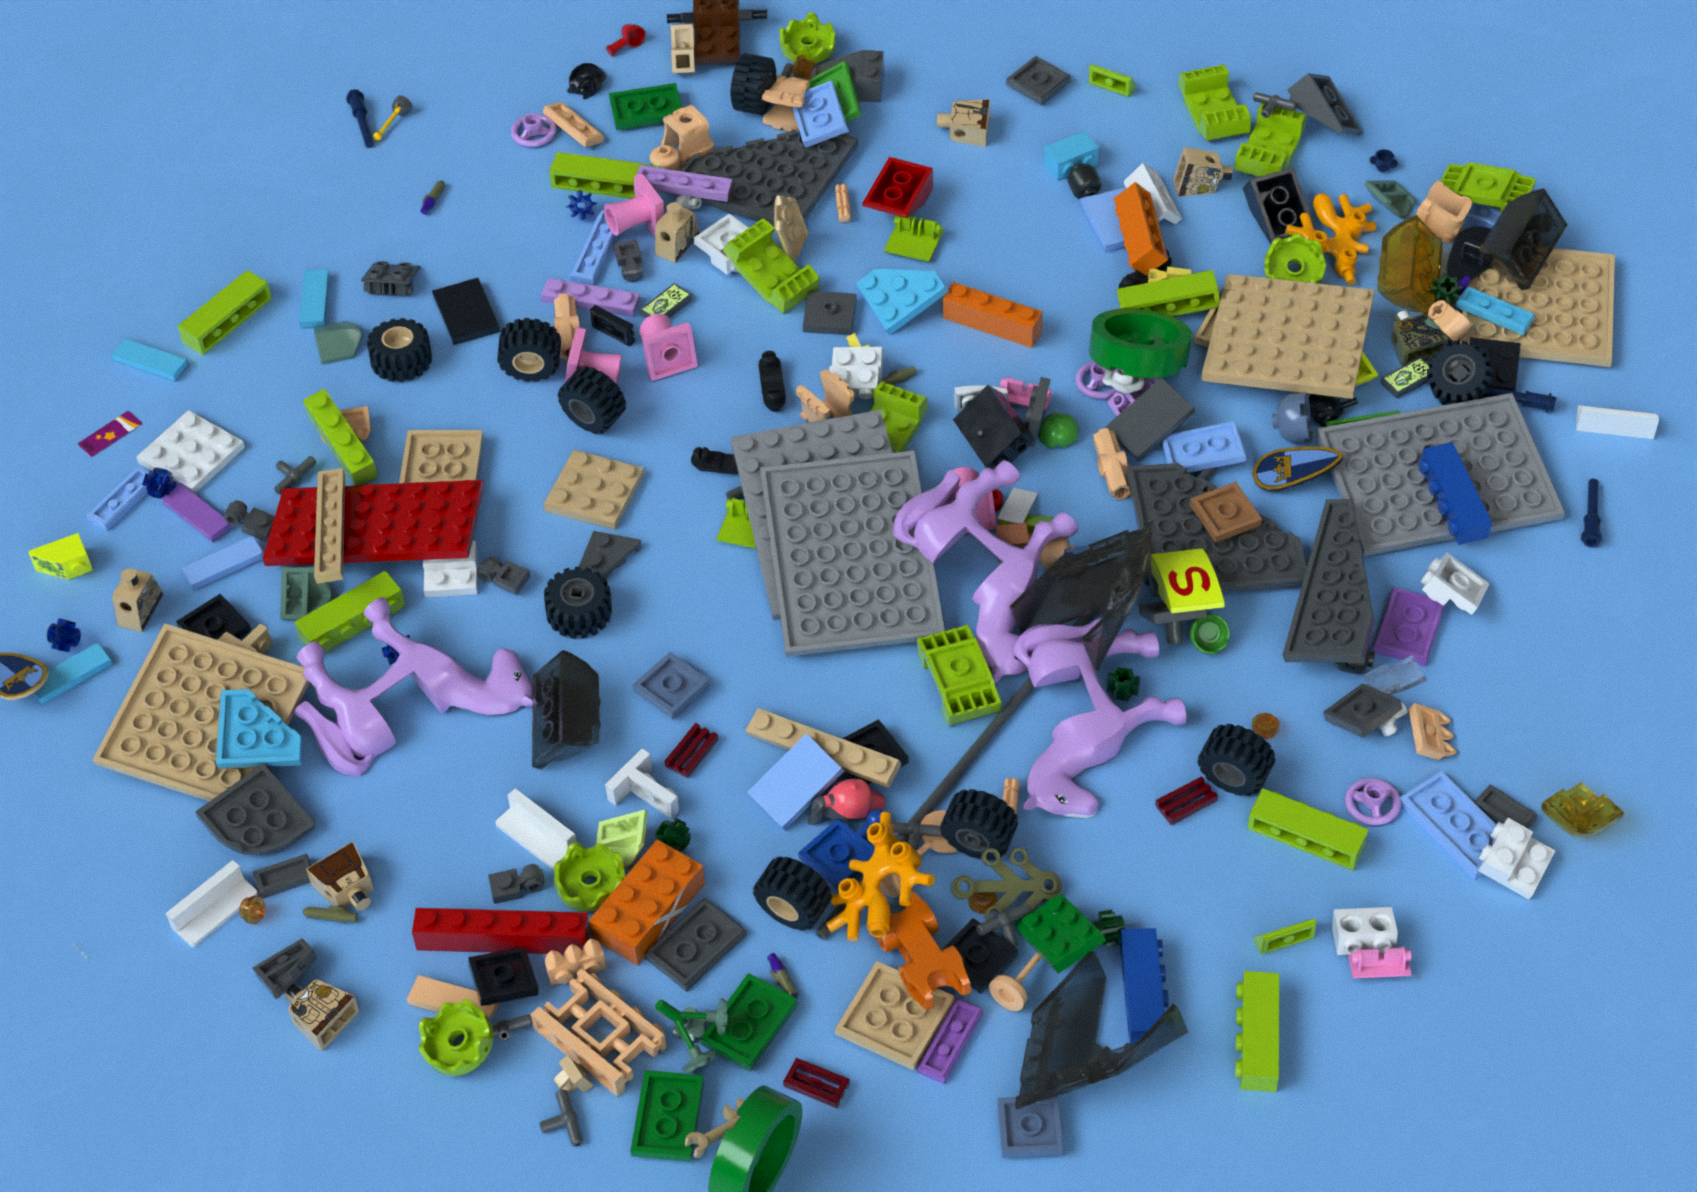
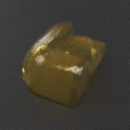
[1541,782,1624,839]

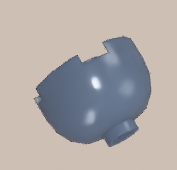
[1272,392,1313,444]

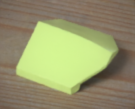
[596,809,648,868]

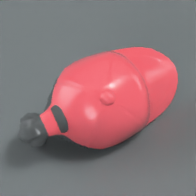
[808,779,885,825]

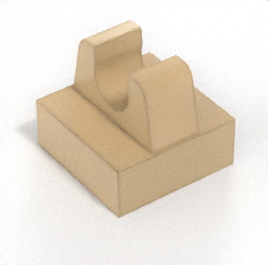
[553,1055,594,1093]

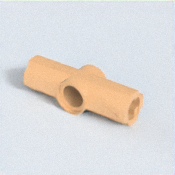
[554,293,580,362]
[1093,428,1131,500]

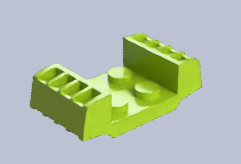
[1178,64,1251,142]
[1234,103,1307,177]
[1440,162,1536,224]
[722,218,819,314]
[870,381,928,453]
[917,624,1001,726]

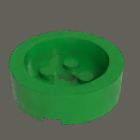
[1089,308,1192,378]
[708,1085,802,1192]

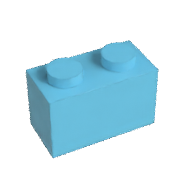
[1044,131,1099,180]

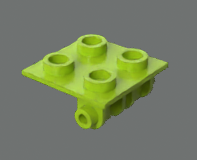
[884,215,944,262]
[716,497,756,549]

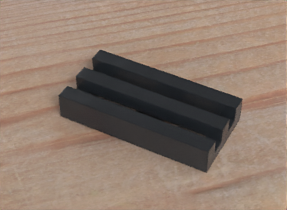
[590,305,635,346]

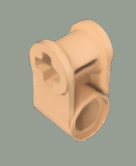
[1428,300,1473,341]

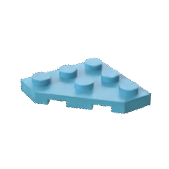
[856,269,949,335]
[216,689,302,769]

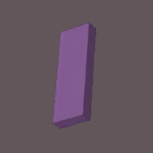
[162,484,232,543]
[917,998,983,1084]

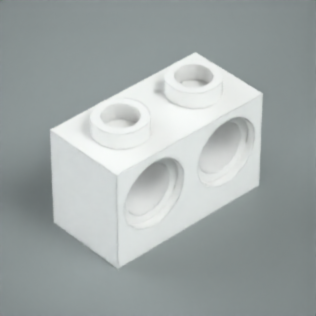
[1332,907,1398,955]

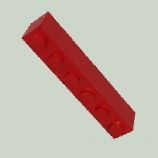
[412,908,591,955]

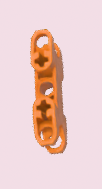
[868,891,971,1010]

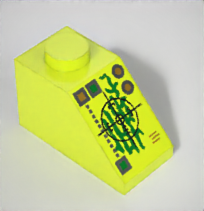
[28,533,93,580]

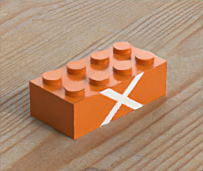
[588,840,705,966]

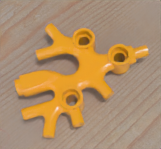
[1285,193,1376,286]
[826,812,935,941]

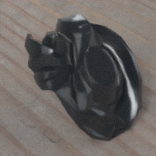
[567,63,607,99]

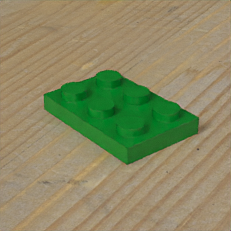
[609,83,682,130]
[1014,893,1106,974]
[700,973,798,1071]
[630,1070,704,1162]

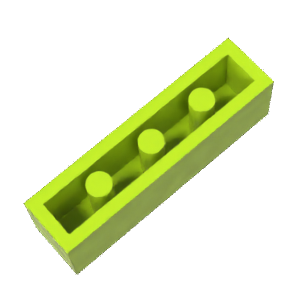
[549,152,647,199]
[178,270,272,355]
[1116,270,1220,317]
[302,388,378,485]
[294,571,405,653]
[1248,788,1369,871]
[1235,971,1279,1092]

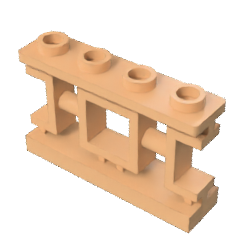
[531,969,667,1097]

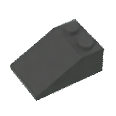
[815,50,884,102]
[1288,73,1363,135]

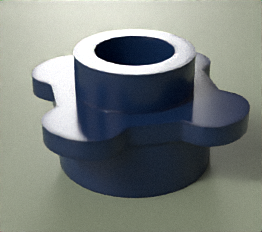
[1370,149,1398,172]

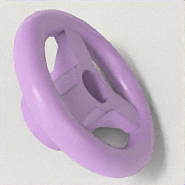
[511,113,556,147]
[1075,361,1117,399]
[1345,778,1401,826]

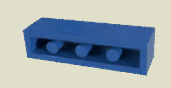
[1418,442,1492,545]
[1120,928,1171,1046]

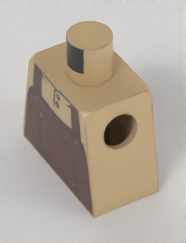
[306,841,374,911]

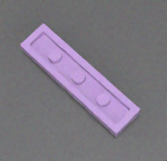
[637,165,732,202]
[541,278,641,317]

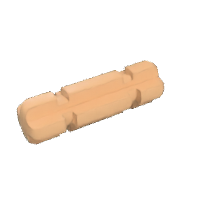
[835,184,851,223]
[1002,778,1019,814]

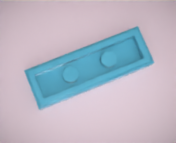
[299,269,329,328]
[1456,286,1535,335]
[111,338,188,381]
[33,643,112,705]

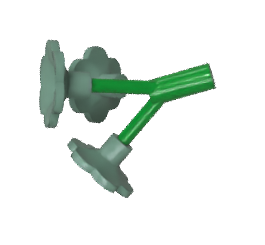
[655,998,728,1072]

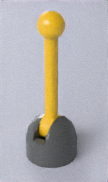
[373,95,412,141]

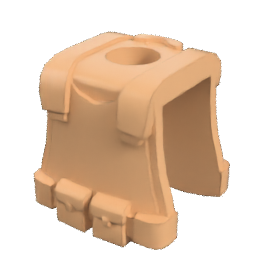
[762,75,810,132]
[661,105,715,166]
[1412,180,1472,243]
[796,369,854,423]

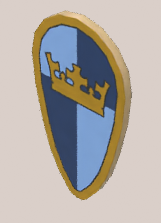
[0,652,49,700]

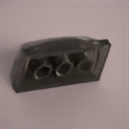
[1479,188,1568,291]
[532,650,601,770]

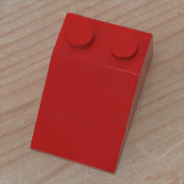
[862,157,933,218]

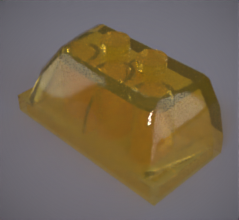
[1377,215,1443,317]

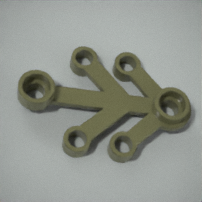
[950,848,1062,922]

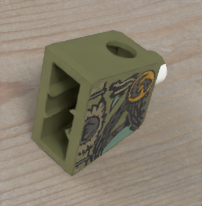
[1391,311,1448,366]

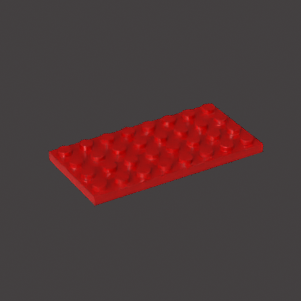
[263,480,484,566]

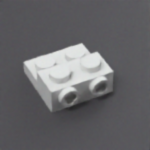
[694,214,748,275]
[829,347,884,399]
[423,541,478,598]
[1420,552,1490,615]
[1478,818,1555,900]

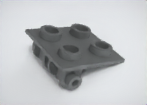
[361,261,420,296]

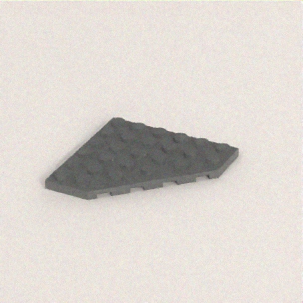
[680,130,858,227]
[1126,463,1307,598]

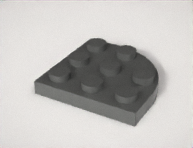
[195,763,315,855]

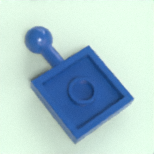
[798,809,885,891]

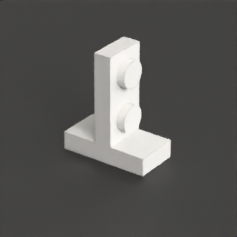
[605,749,679,819]

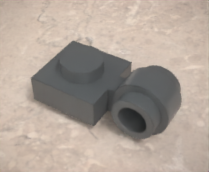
[613,240,643,281]
[224,500,275,541]
[478,557,530,595]
[488,864,545,904]

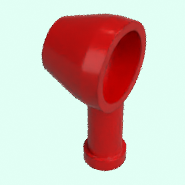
[606,24,646,56]

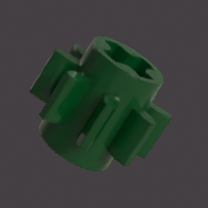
[1429,273,1462,303]
[1106,667,1140,701]
[656,817,691,852]
[1092,909,1125,947]

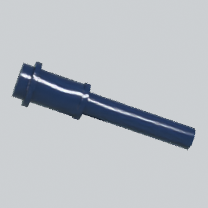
[346,89,374,148]
[1484,387,1556,413]
[1581,479,1602,547]

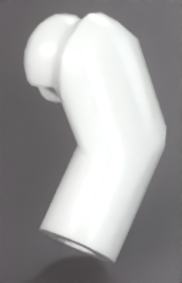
[674,195,702,209]
[1378,702,1407,736]

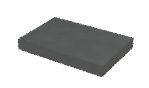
[1105,377,1196,461]
[644,898,747,991]

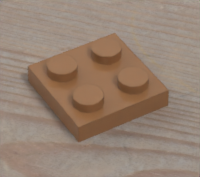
[1189,482,1262,543]

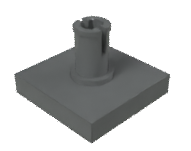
[1139,601,1207,644]

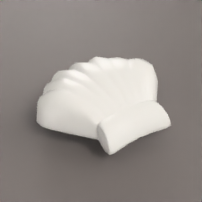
[1102,368,1145,394]

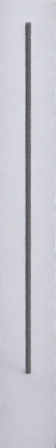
[816,467,1218,940]

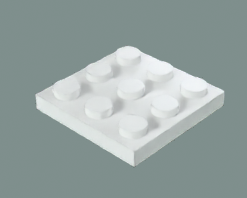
[137,410,245,494]

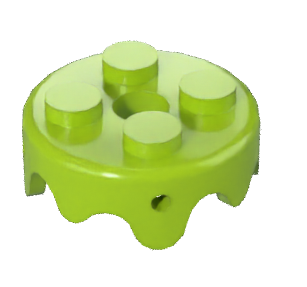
[779,12,836,66]
[1264,234,1326,284]
[554,842,625,912]
[419,999,494,1076]

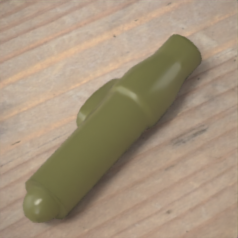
[882,366,917,385]
[303,906,358,923]

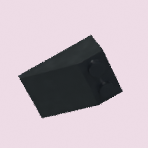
[1242,167,1316,244]

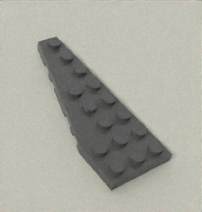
[1283,499,1375,662]

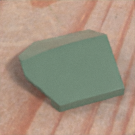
[1365,180,1416,218]
[314,321,362,365]
[280,567,332,620]

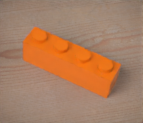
[1114,182,1168,276]
[943,282,1043,348]

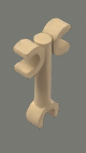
[684,1098,744,1158]

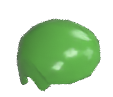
[1038,412,1080,449]
[1189,613,1230,654]

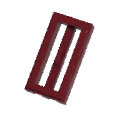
[664,723,719,778]
[1155,776,1218,825]
[783,1058,850,1108]

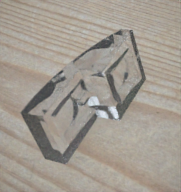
[1362,655,1427,695]

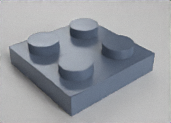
[633,652,710,719]
[998,1095,1063,1158]

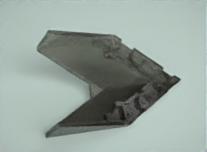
[1009,520,1154,671]
[1015,951,1188,1110]

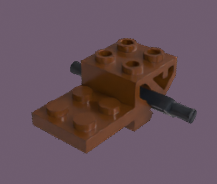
[667,0,767,65]

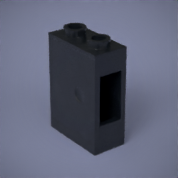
[953,385,1035,469]

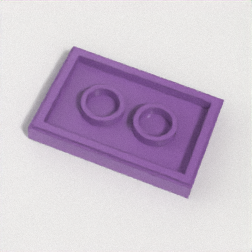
[1373,587,1445,666]

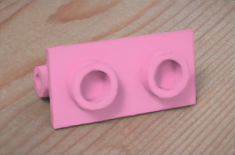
[1000,377,1053,412]
[1348,947,1412,979]

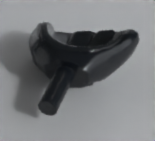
[1309,394,1358,426]

